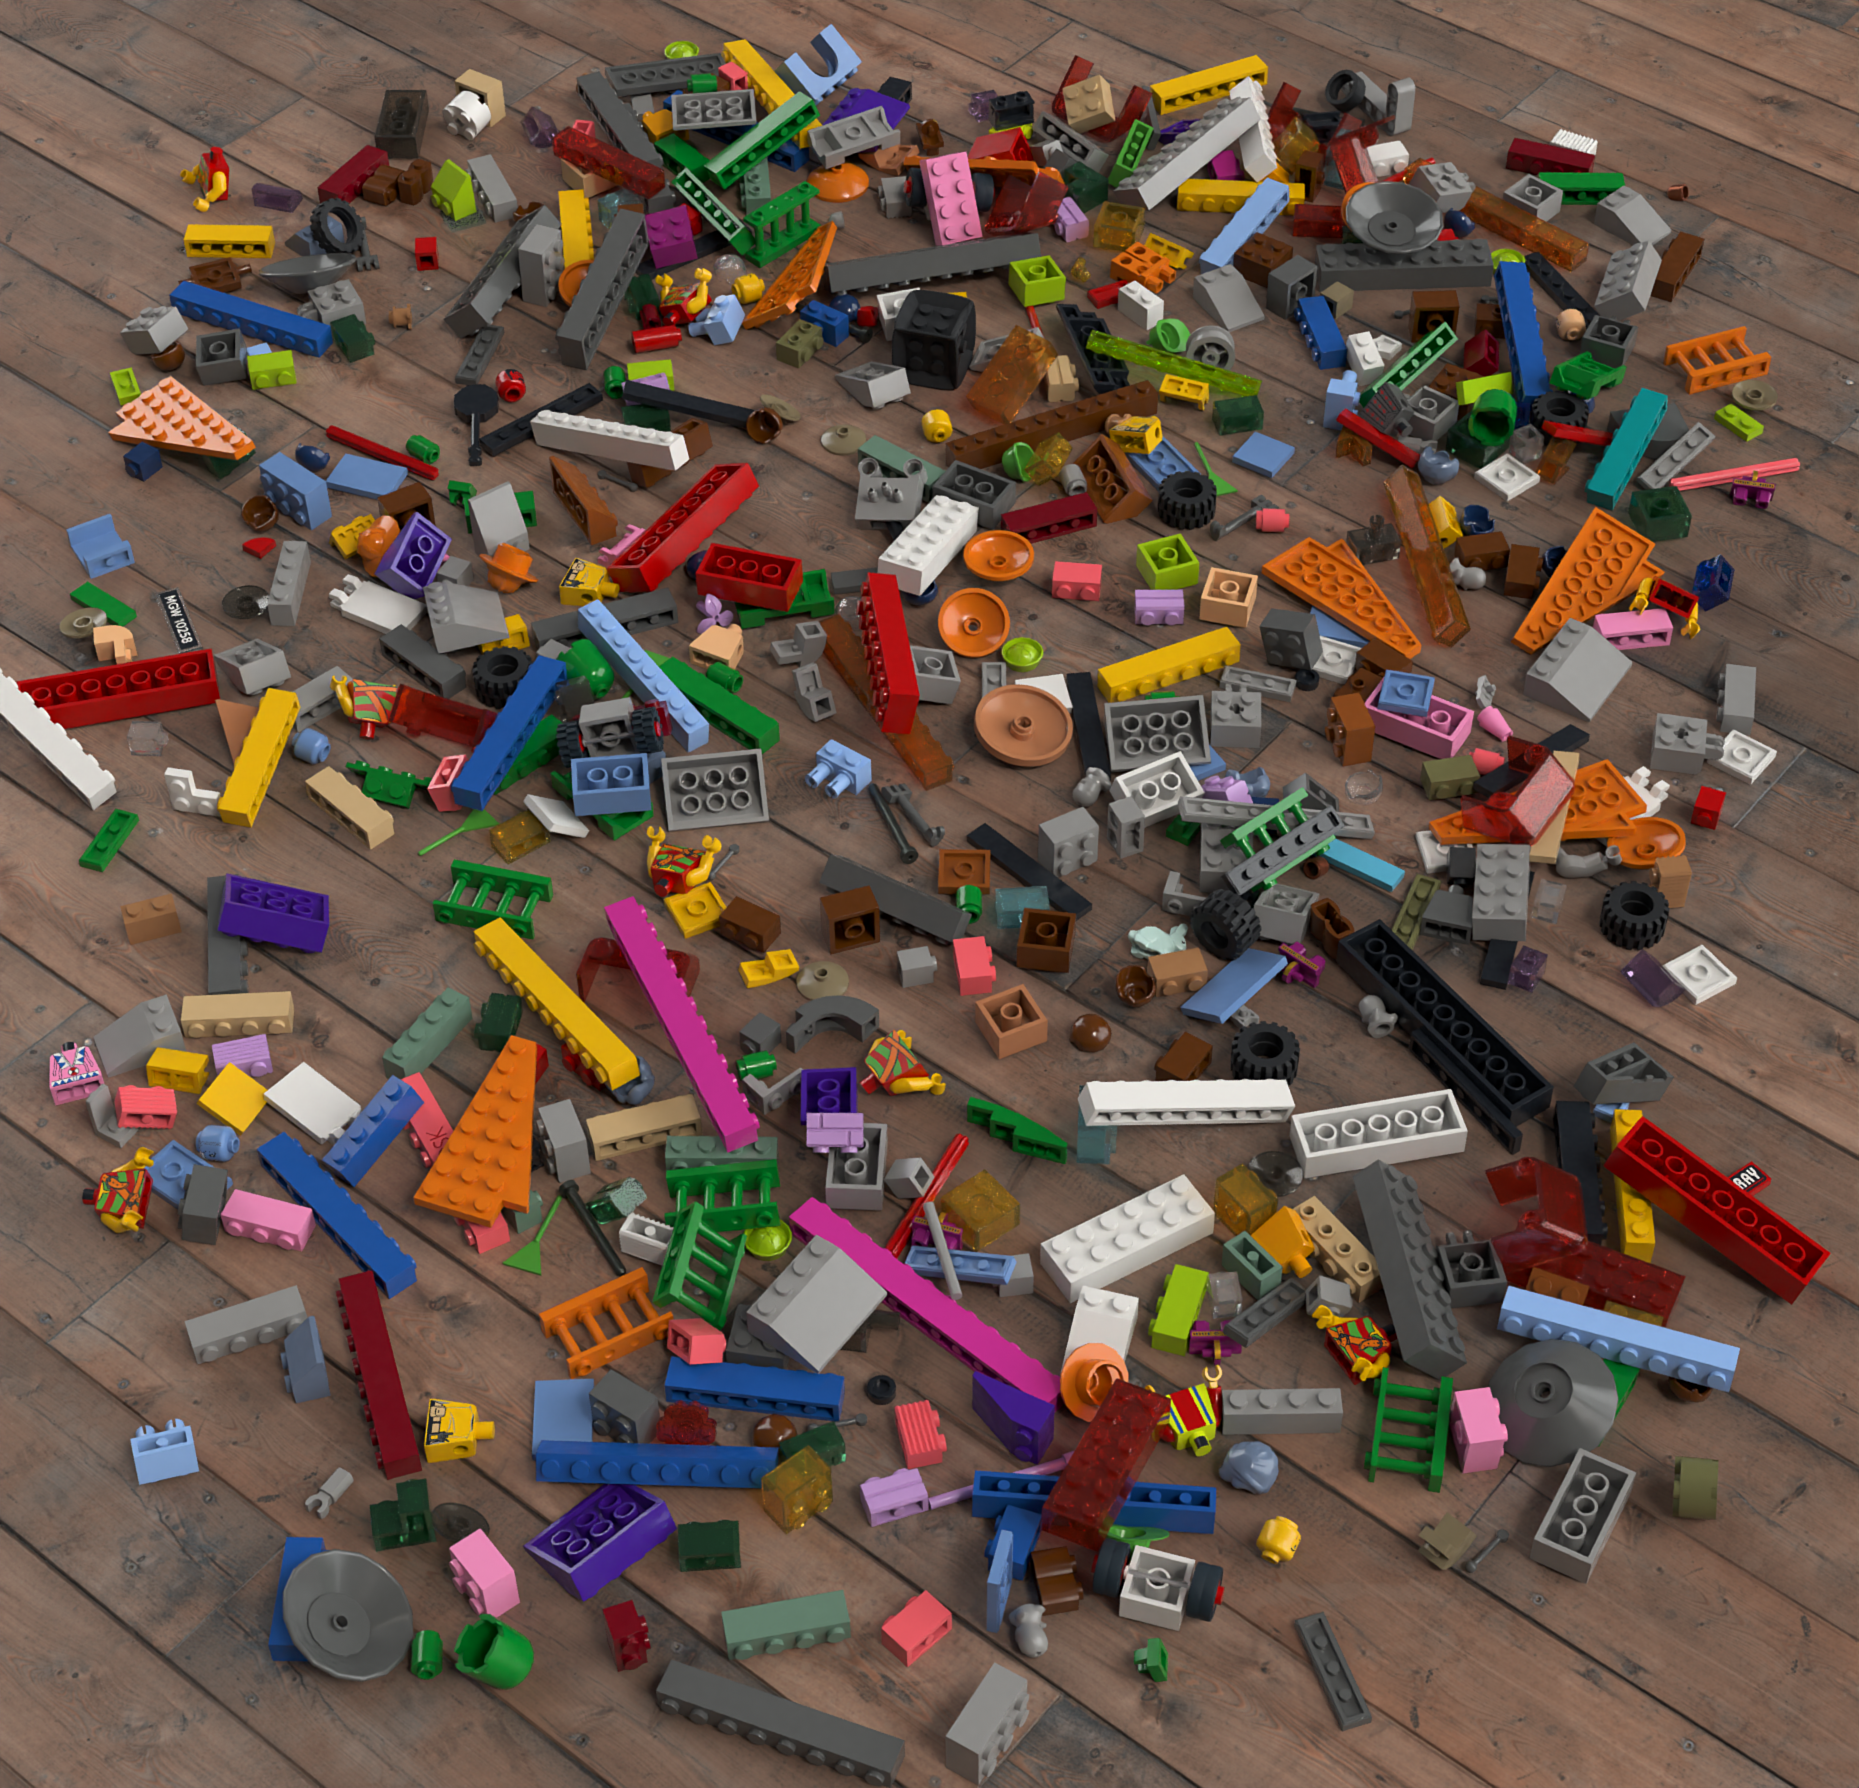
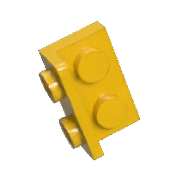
[329,514,375,559]

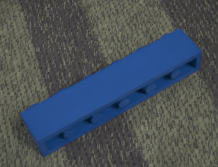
[664,1356,845,1422]

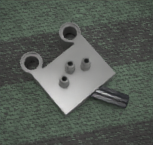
[855,458,928,541]

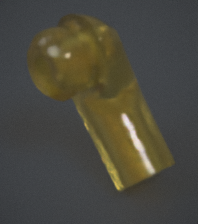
[1071,257,1091,282]

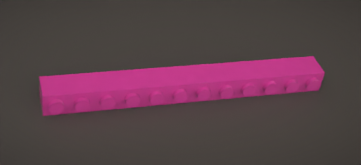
[604,896,760,1153]
[789,1197,1064,1412]

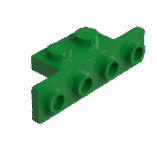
[345,760,433,809]

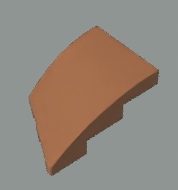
[858,144,920,176]
[215,699,283,764]

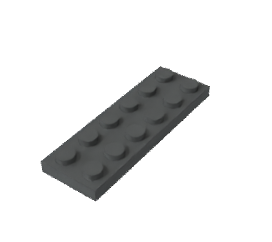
[605,53,726,97]

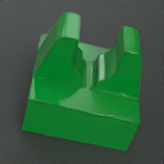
[447,480,477,507]
[1166,814,1200,846]
[1134,1638,1168,1682]

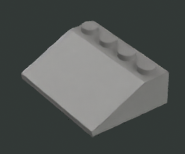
[671,89,757,130]
[423,582,509,654]
[1523,618,1632,722]
[1104,695,1211,772]
[661,749,769,832]
[746,1235,887,1374]

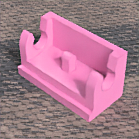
[598,524,646,567]

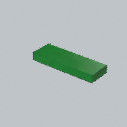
[70,581,137,627]
[78,808,139,872]

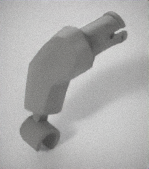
[1556,845,1622,878]

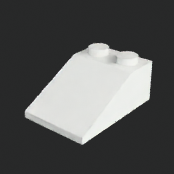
[1061,1286,1139,1371]

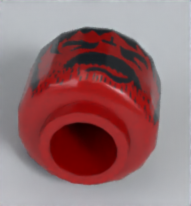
[495,369,526,402]

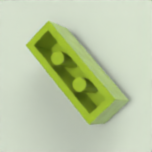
[1148,1264,1209,1357]

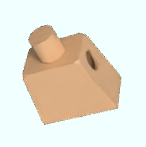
[689,624,744,669]

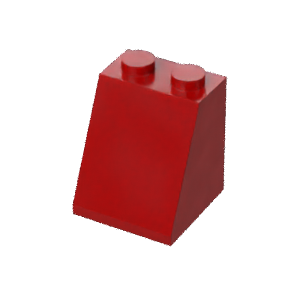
[967,127,1034,161]

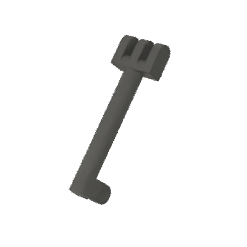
[356,216,380,272]
[1210,495,1279,541]
[881,783,945,847]

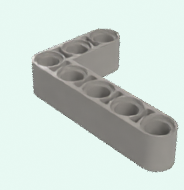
[1341,71,1415,136]

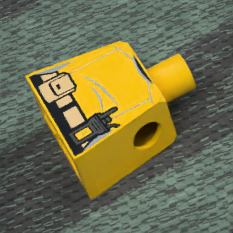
[1109,416,1163,454]
[559,558,619,606]
[424,1399,495,1463]

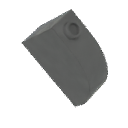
[1607,403,1689,458]

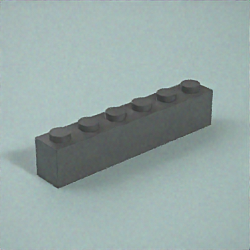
[531,587,678,650]
[819,854,972,945]
[207,874,249,995]

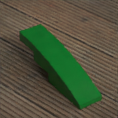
[967,1096,1068,1164]

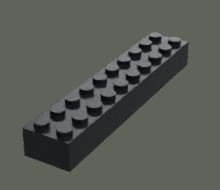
[1336,919,1554,1127]

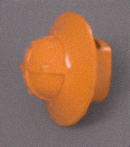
[357,515,400,577]
[479,543,538,593]
[1060,1343,1128,1422]

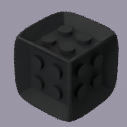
[892,290,976,390]

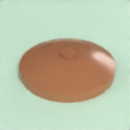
[974,684,1073,767]

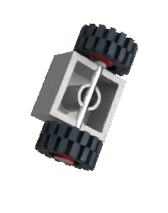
[556,697,664,768]

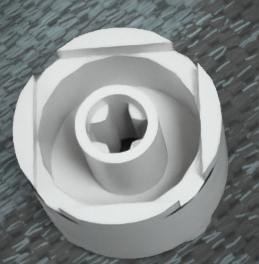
[442,91,491,140]

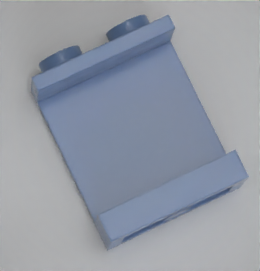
[66,514,135,579]

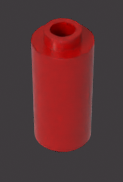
[631,324,682,353]

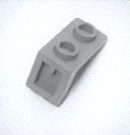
[1162,871,1206,916]
[742,1068,803,1115]
[86,1084,139,1148]

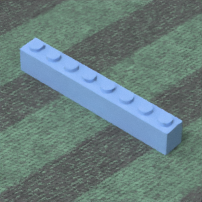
[578,599,709,753]
[1497,1286,1740,1392]

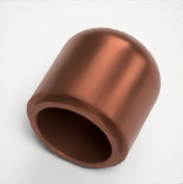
[1667,184,1689,201]
[1303,856,1329,879]

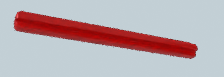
[326,425,439,480]
[885,1133,969,1259]

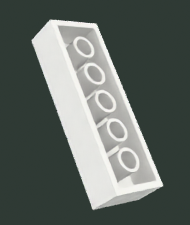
[877,495,979,596]
[1289,1089,1468,1179]
[1040,1174,1215,1303]

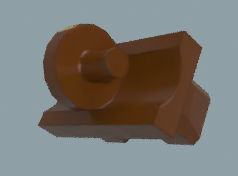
[916,119,944,156]

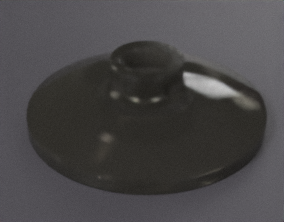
[222,585,269,620]
[1247,1151,1303,1197]
[431,1502,490,1543]

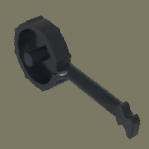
[454,384,499,466]

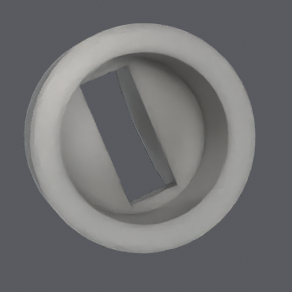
[829,211,845,229]

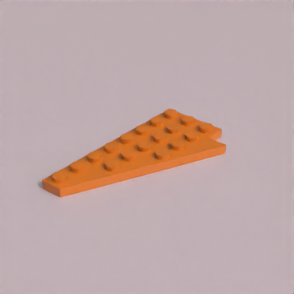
[904,155,1068,198]
[742,221,837,330]

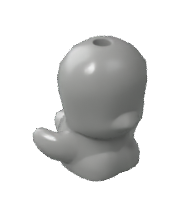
[1448,558,1486,590]
[1072,767,1112,807]
[1359,995,1398,1039]
[1009,1604,1048,1658]

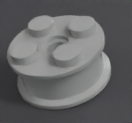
[1186,325,1235,379]

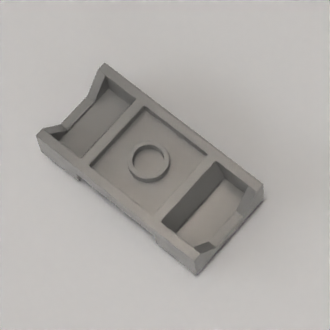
[807,106,900,169]

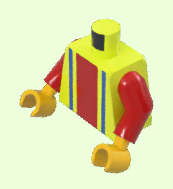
[1134,1365,1222,1456]

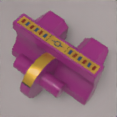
[1730,470,1776,509]
[1278,941,1326,988]
[912,1212,963,1251]
[1189,1320,1242,1366]

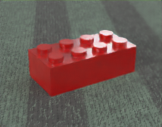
[696,543,803,612]

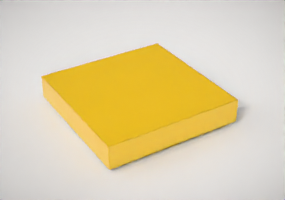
[664,882,726,939]
[196,1062,268,1136]

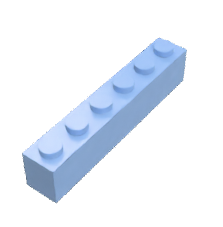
[1199,177,1289,274]

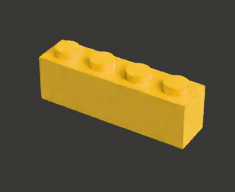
[183,224,275,258]

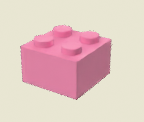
[1448,1387,1508,1474]
[449,1528,520,1618]

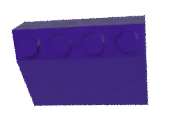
[822,88,910,153]
[218,873,329,953]
[523,1483,677,1602]

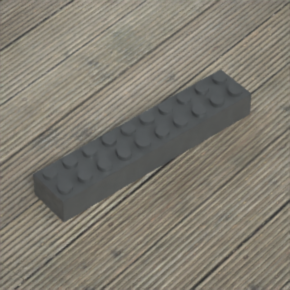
[822,232,1041,296]

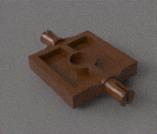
[178,257,252,293]

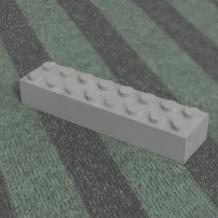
[1113,97,1261,212]

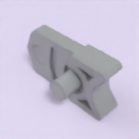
[1475,675,1496,710]
[1229,1005,1259,1029]

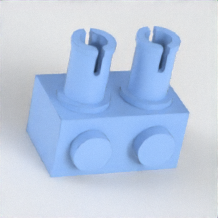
[689,294,745,345]
[1323,370,1360,432]
[805,739,872,799]
[130,1419,199,1485]

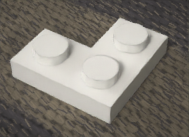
[164,767,221,817]

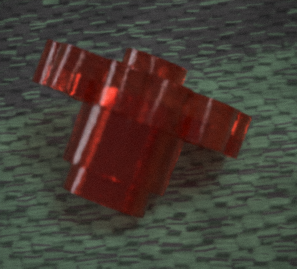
[656,1400,717,1445]

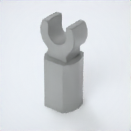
[1398,435,1438,454]
[305,1467,354,1519]

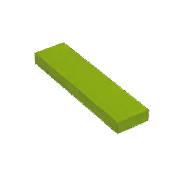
[1456,372,1514,405]

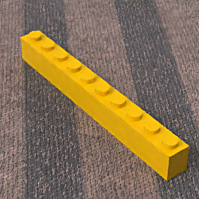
[721,39,823,149]
[473,917,640,1091]

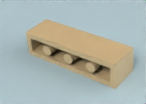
[305,766,394,850]
[181,991,294,1038]
[586,1094,702,1161]

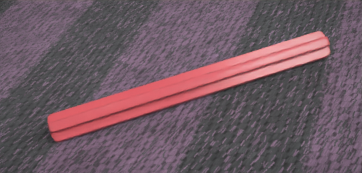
[1669,458,1800,492]

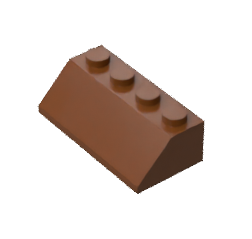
[1073,434,1153,524]
[549,456,618,545]

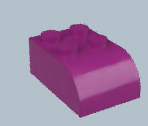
[645,205,698,269]

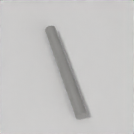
[923,1202,963,1300]

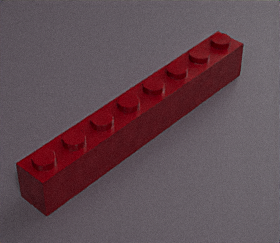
[335,1270,422,1480]

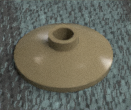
[1732,380,1778,410]
[760,394,801,421]
[821,424,866,456]
[59,608,107,638]
[796,961,849,1001]

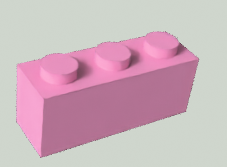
[1593,608,1673,650]
[221,1189,316,1252]

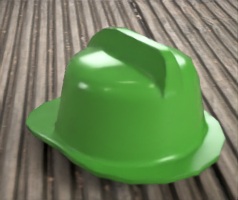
[1146,319,1190,354]
[1096,1523,1170,1563]

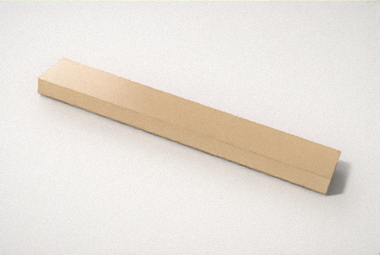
[1530,751,1579,864]

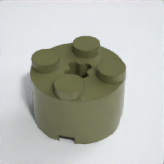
[1673,1456,1719,1520]

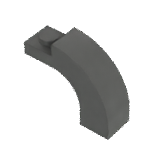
[786,995,879,1054]

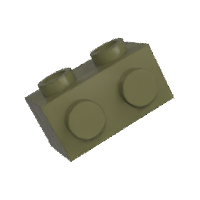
[776,319,824,368]
[1420,755,1480,800]

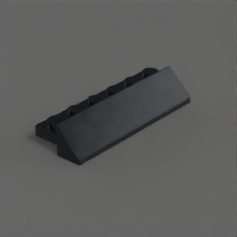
[1056,304,1130,395]

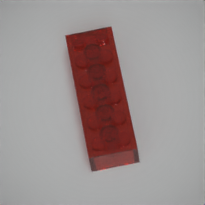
[1501,1216,1686,1328]
[1041,1378,1171,1552]

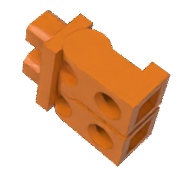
[1110,241,1176,294]

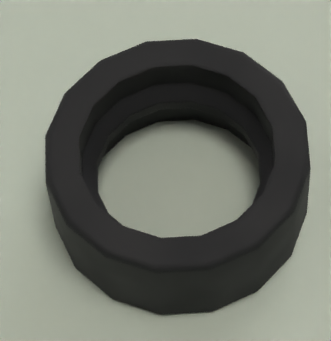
[1325,69,1366,112]

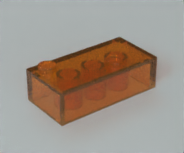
[966,325,1058,424]

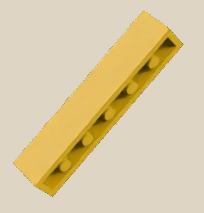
[1150,55,1268,115]
[1177,179,1305,216]
[558,189,594,269]
[1097,627,1241,703]
[217,688,301,828]
[1610,1109,1655,1264]

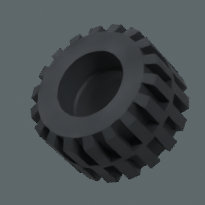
[1529,391,1589,448]
[1158,471,1217,530]
[472,646,533,709]
[1599,881,1670,950]
[1190,889,1262,961]
[1230,1021,1300,1085]

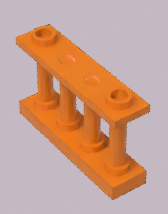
[1663,326,1771,395]
[539,1267,674,1379]

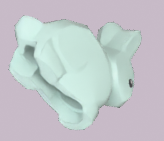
[1128,923,1188,959]

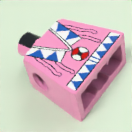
[49,1042,104,1106]

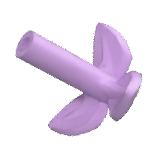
[696,594,733,634]

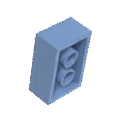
[259,452,332,530]
[571,753,651,816]

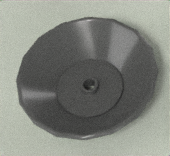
[1346,181,1443,254]
[259,253,357,294]
[1488,1339,1619,1467]
[283,1549,413,1682]

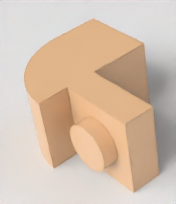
[93,625,138,664]

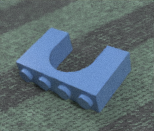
[775,24,862,105]

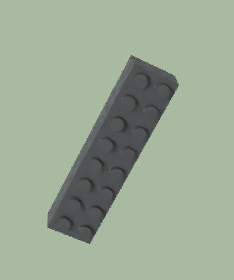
[444,205,561,339]
[555,208,649,370]
[1315,239,1494,292]
[1353,1159,1467,1380]

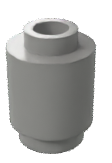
[1059,464,1087,496]

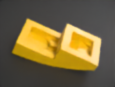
[738,949,799,988]

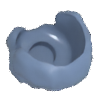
[1418,446,1459,484]
[1225,767,1270,798]
[604,1055,655,1105]
[1219,1441,1279,1495]

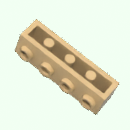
[1293,1196,1383,1303]

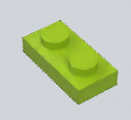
[110,367,141,405]
[1714,404,1764,442]

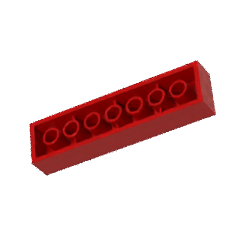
[606,463,759,593]
[856,572,920,734]
[16,648,221,729]
[1603,1116,1831,1305]

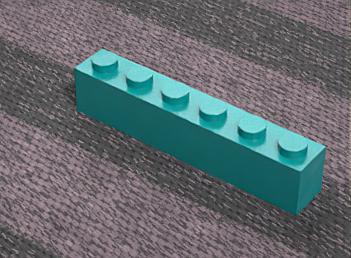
[1584,388,1668,511]

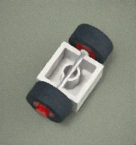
[904,168,995,220]
[1091,1538,1225,1631]

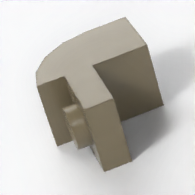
[1418,1512,1477,1570]

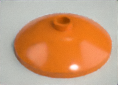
[807,162,869,203]
[558,260,594,307]
[964,530,1034,582]
[938,588,1010,658]
[1607,817,1686,870]

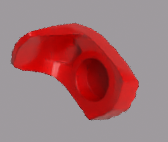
[857,306,879,328]

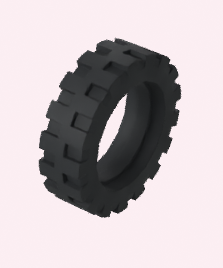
[310,198,364,254]

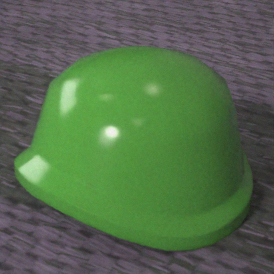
[1002,442,1037,482]

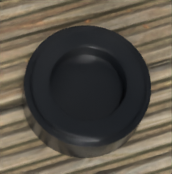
[1295,669,1320,691]
[867,1375,896,1405]

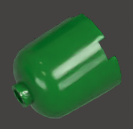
[1468,389,1517,446]
[556,639,615,701]
[454,1614,534,1690]

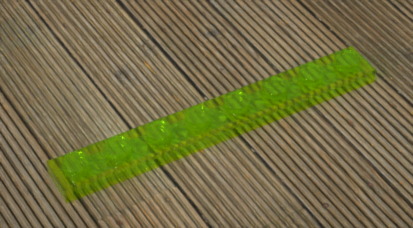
[1086,330,1262,399]

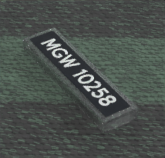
[155,587,203,654]

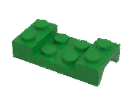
[1550,351,1627,400]
[734,569,835,629]
[551,750,654,841]

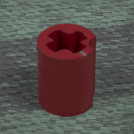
[639,304,661,329]

